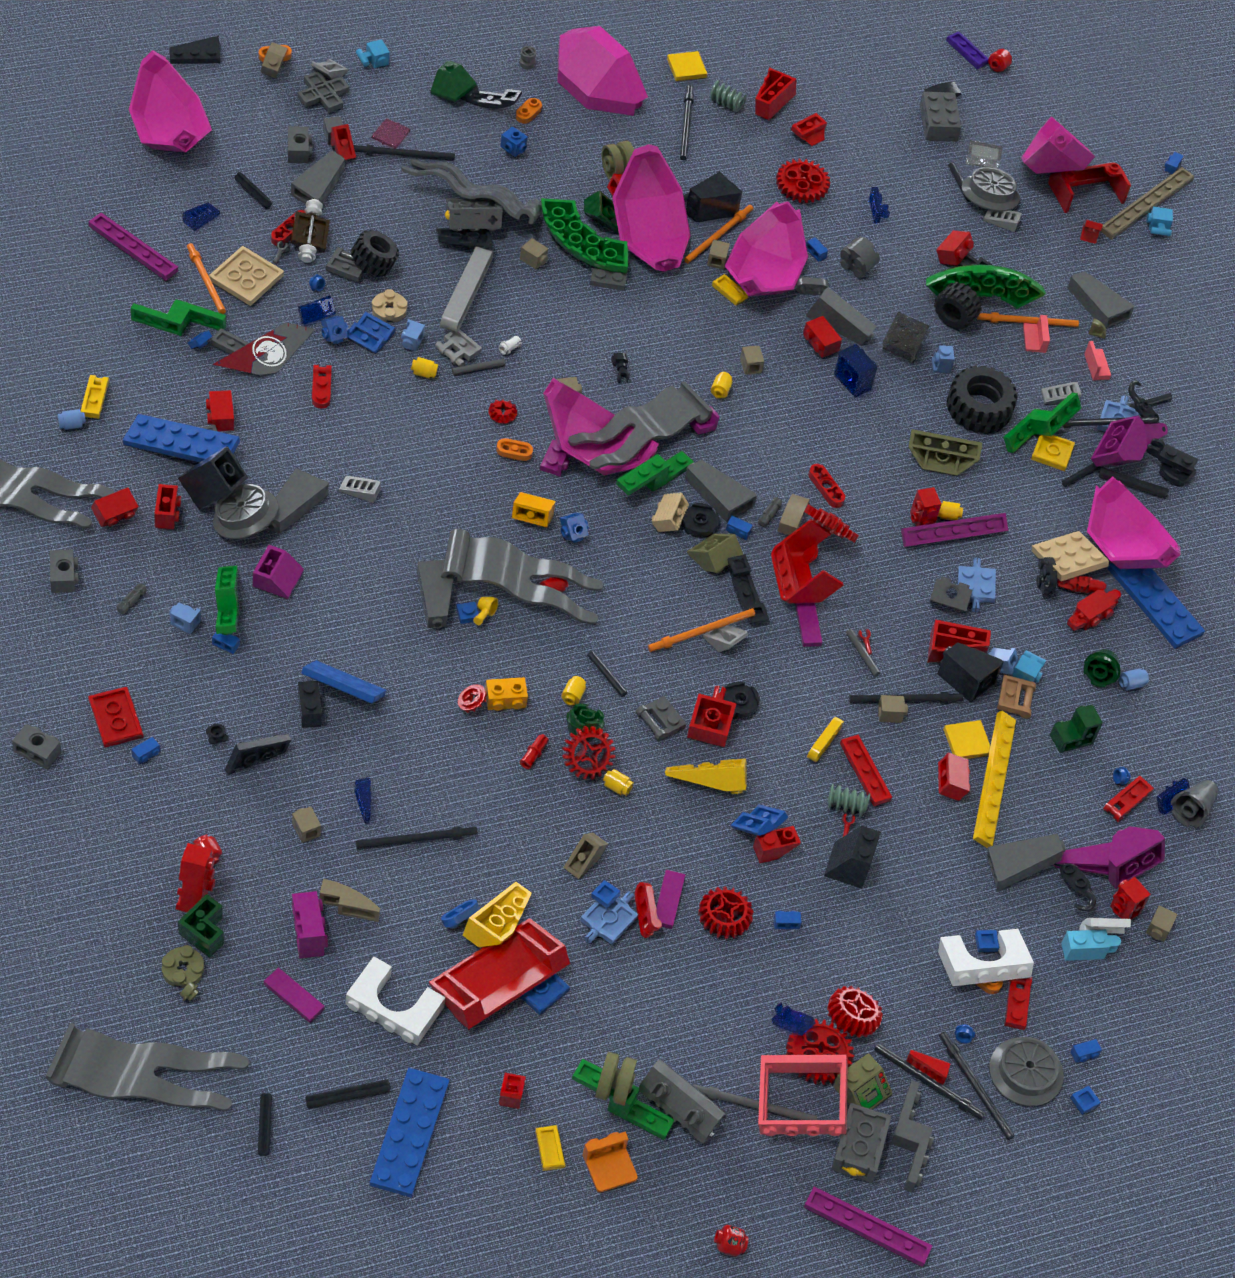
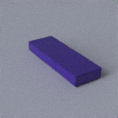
[946,31,989,69]

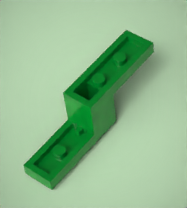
[131,299,226,336]
[1003,392,1082,453]
[616,451,694,496]
[215,565,239,635]
[572,1059,675,1140]

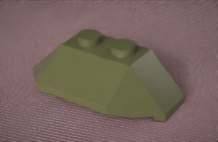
[908,429,983,476]

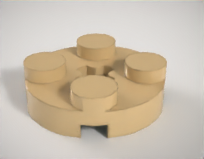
[372,289,407,323]

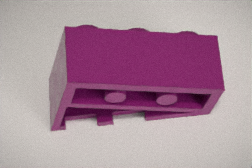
[292,891,328,959]

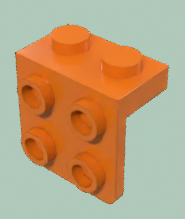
[583,1131,638,1193]

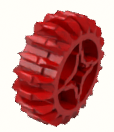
[562,726,616,779]
[698,886,754,939]
[827,986,883,1038]

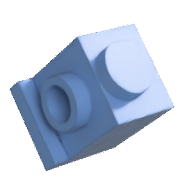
[401,319,425,351]
[931,345,955,373]
[169,603,201,634]
[988,647,1019,675]

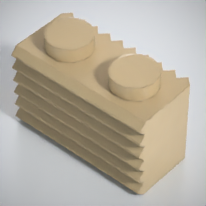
[652,492,689,532]

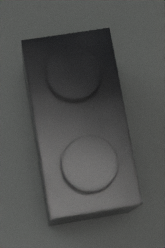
[298,681,322,728]

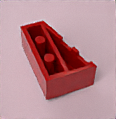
[755,67,796,120]
[927,619,991,663]
[176,843,215,912]

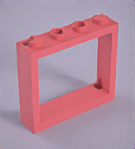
[758,1055,848,1136]

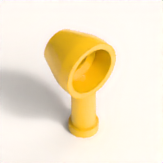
[473,597,498,625]

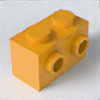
[512,492,556,527]
[485,677,528,711]

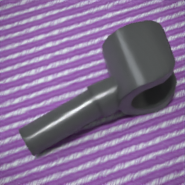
[273,241,290,264]

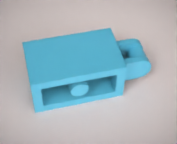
[1061,929,1121,961]

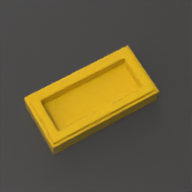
[712,274,748,306]
[535,1125,565,1171]

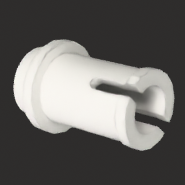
[499,336,522,355]

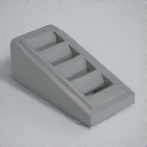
[983,210,1022,232]
[1041,382,1081,404]
[339,476,381,503]

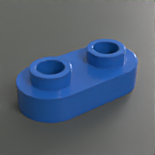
[441,899,480,929]

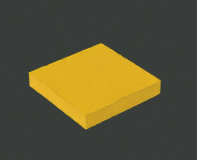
[667,51,707,81]
[1031,435,1075,471]
[943,720,990,759]

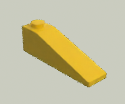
[665,759,747,794]
[462,882,532,947]

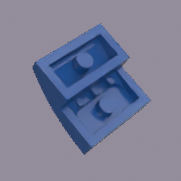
[347,311,396,353]
[731,804,788,836]

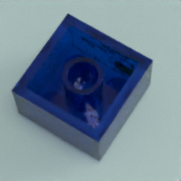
[834,344,878,398]

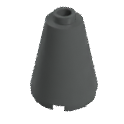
[1171,780,1218,828]

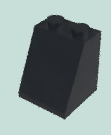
[686,171,743,222]
[178,446,248,510]
[937,643,1004,703]
[824,826,881,889]

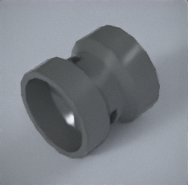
[519,46,537,69]

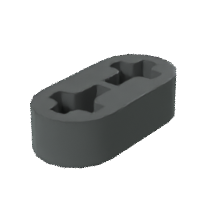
[796,277,829,295]

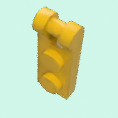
[80,375,109,419]

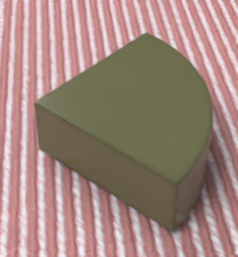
[1088,319,1107,339]

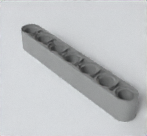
[440,246,493,332]

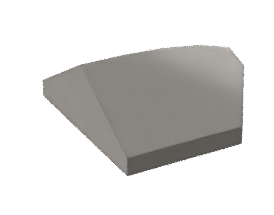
[310,59,348,80]
[703,625,748,652]

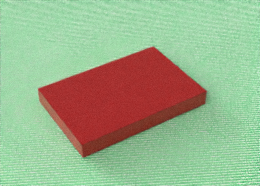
[88,687,144,748]

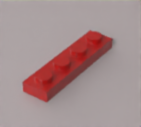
[840,734,892,806]

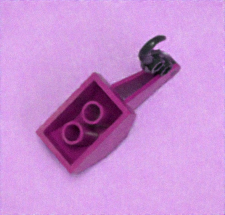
[1091,380,1168,466]
[1053,826,1165,911]

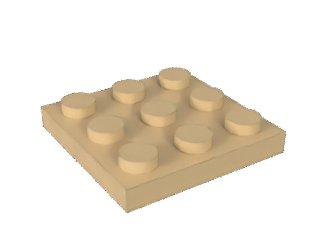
[209,246,284,306]
[1032,531,1109,581]

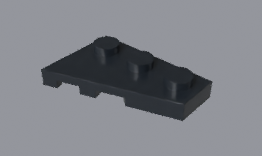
[169,35,220,64]
[436,228,493,248]

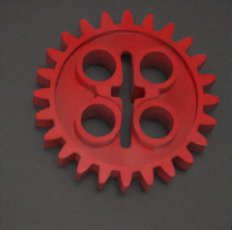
[776,158,830,203]
[804,504,859,543]
[786,1019,854,1085]

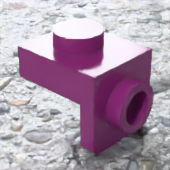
[689,406,720,435]

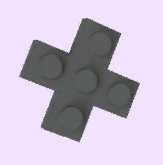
[297,71,350,113]

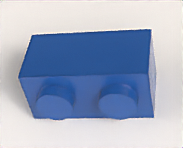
[1164,151,1184,174]
[806,237,828,262]
[726,516,753,540]
[212,633,240,654]
[131,737,160,764]
[773,911,801,929]
[1070,1039,1102,1063]

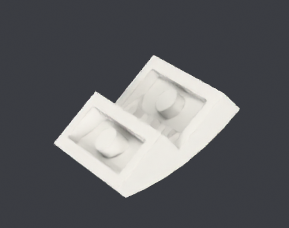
[1079,918,1131,934]

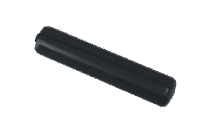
[234,172,273,208]
[258,1093,272,1156]

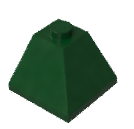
[430,61,477,102]
[583,190,619,235]

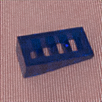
[182,202,220,231]
[354,777,371,824]

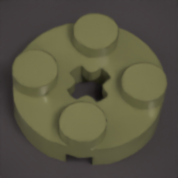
[162,945,204,988]

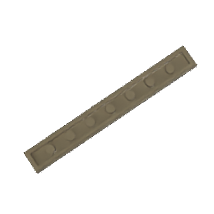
[1100,167,1194,240]

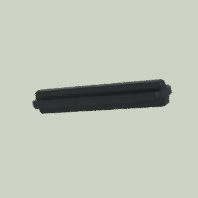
[1099,468,1169,498]
[305,1079,391,1108]

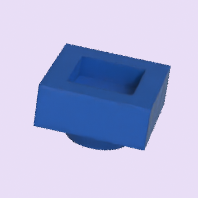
[187,330,212,349]
[456,602,479,624]
[591,880,620,908]
[975,930,1000,952]
[1070,1086,1101,1115]

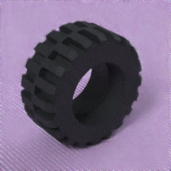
[946,366,1018,433]

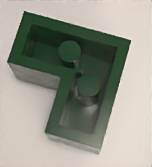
[1050,704,1103,753]
[178,894,224,958]

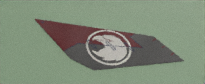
[212,322,315,375]

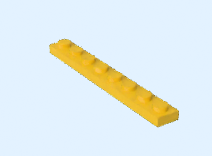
[973,711,1016,848]

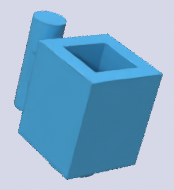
[356,39,390,68]
[1146,206,1173,236]
[1012,650,1046,683]

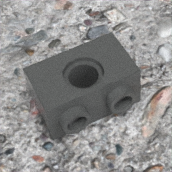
[288,126,312,163]
[50,549,79,593]
[929,576,973,612]
[12,724,61,770]

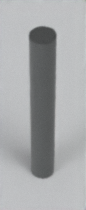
[452,359,505,375]
[846,629,881,677]

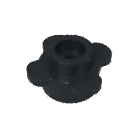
[206,724,228,744]

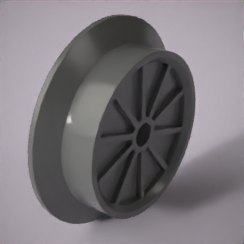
[962,167,1020,211]
[213,484,278,539]
[989,1037,1064,1106]

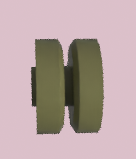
[601,140,634,180]
[595,1051,637,1106]

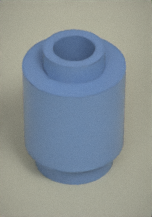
[58,409,86,430]
[1119,668,1149,691]

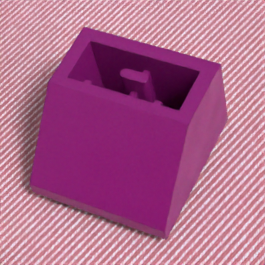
[253,545,304,599]

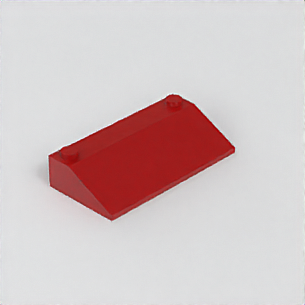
[429,918,570,1029]

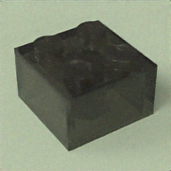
[883,312,930,363]

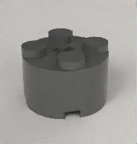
[840,237,880,278]

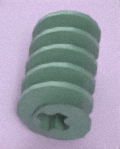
[710,80,747,112]
[827,783,870,817]

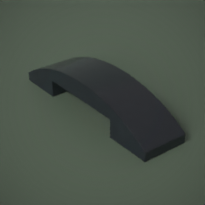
[460,86,522,109]
[727,554,769,624]

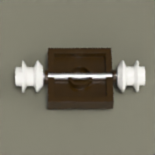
[290,199,330,263]

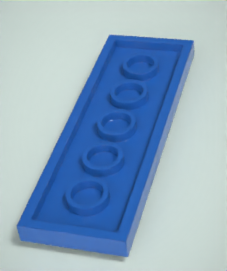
[123,414,240,462]
[1108,563,1205,649]
[369,1067,450,1198]

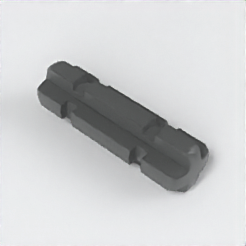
[758,497,782,527]
[116,583,147,614]

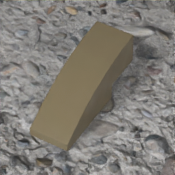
[778,494,810,535]
[319,879,380,922]

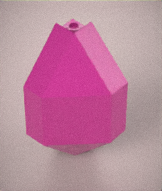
[557,26,648,116]
[129,50,212,152]
[1021,116,1095,174]
[612,144,691,271]
[725,201,808,296]
[543,378,659,475]
[1087,476,1181,569]

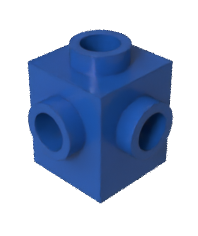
[500,126,528,157]
[321,316,349,344]
[559,512,589,543]

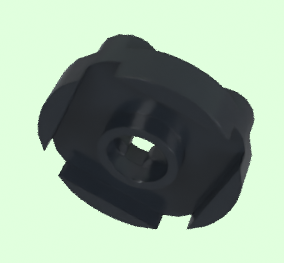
[1159,462,1196,487]
[682,503,719,537]
[1036,557,1057,594]
[724,681,760,719]

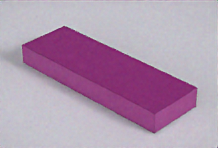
[795,603,822,647]
[656,870,686,929]
[264,967,325,1023]

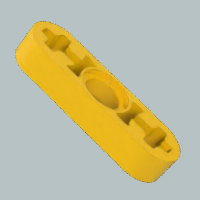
[807,716,844,762]

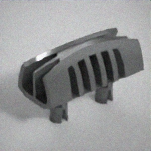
[638,1059,728,1144]

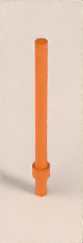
[684,205,753,264]
[187,243,226,314]
[977,312,1079,327]
[648,608,755,652]

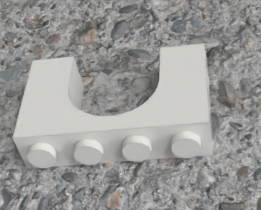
[938,929,1034,986]
[346,957,445,1045]

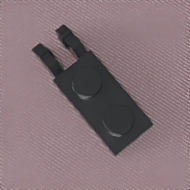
[1147,438,1198,475]

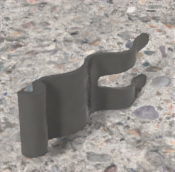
[401,159,542,224]
[568,381,713,469]
[0,459,114,528]
[441,529,603,625]
[46,1023,249,1111]

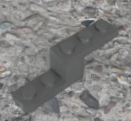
[891,1081,934,1192]

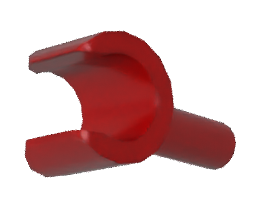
[858,629,872,655]
[842,813,855,837]

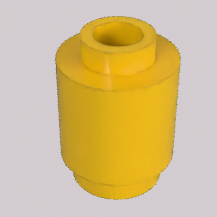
[411,357,438,379]
[711,372,732,398]
[938,501,963,521]
[561,676,586,705]
[603,769,634,796]

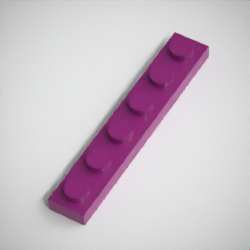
[88,213,178,281]
[901,513,1009,547]
[804,1187,933,1267]

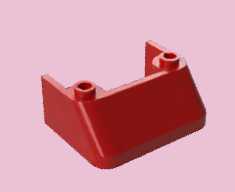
[1048,163,1131,213]
[771,519,844,604]

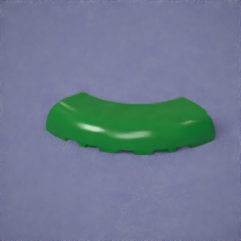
[541,198,628,274]
[926,265,1046,309]

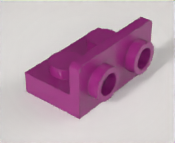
[540,439,573,477]

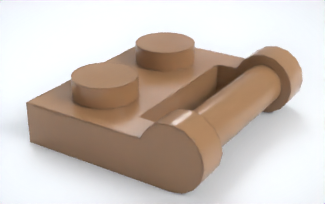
[997,675,1036,719]

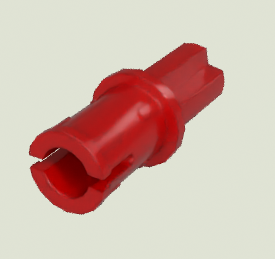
[520,734,549,769]

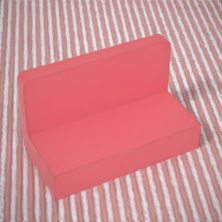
[1023,315,1050,353]
[1084,341,1111,380]

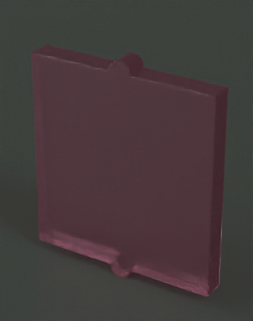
[371,118,410,149]

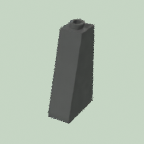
[291,151,345,205]
[1067,271,1134,328]
[806,287,877,345]
[685,460,757,522]
[266,469,329,533]
[417,559,454,628]
[987,834,1065,891]

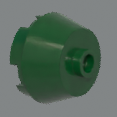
[1083,649,1121,687]
[566,704,605,741]

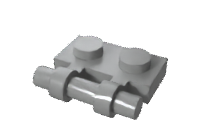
[435,329,482,367]

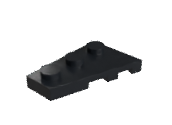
[225,734,292,775]

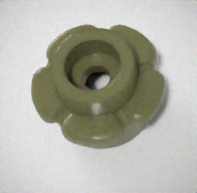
[179,982,199,1001]

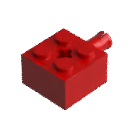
[687,686,736,747]

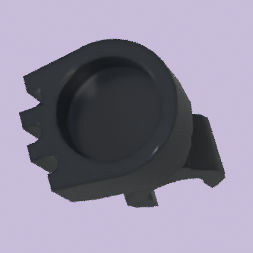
[611,353,630,383]

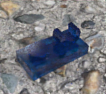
[868,187,890,223]
[298,295,336,325]
[1156,778,1190,815]
[771,1003,816,1036]

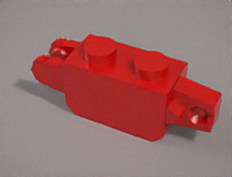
[1067,589,1121,631]

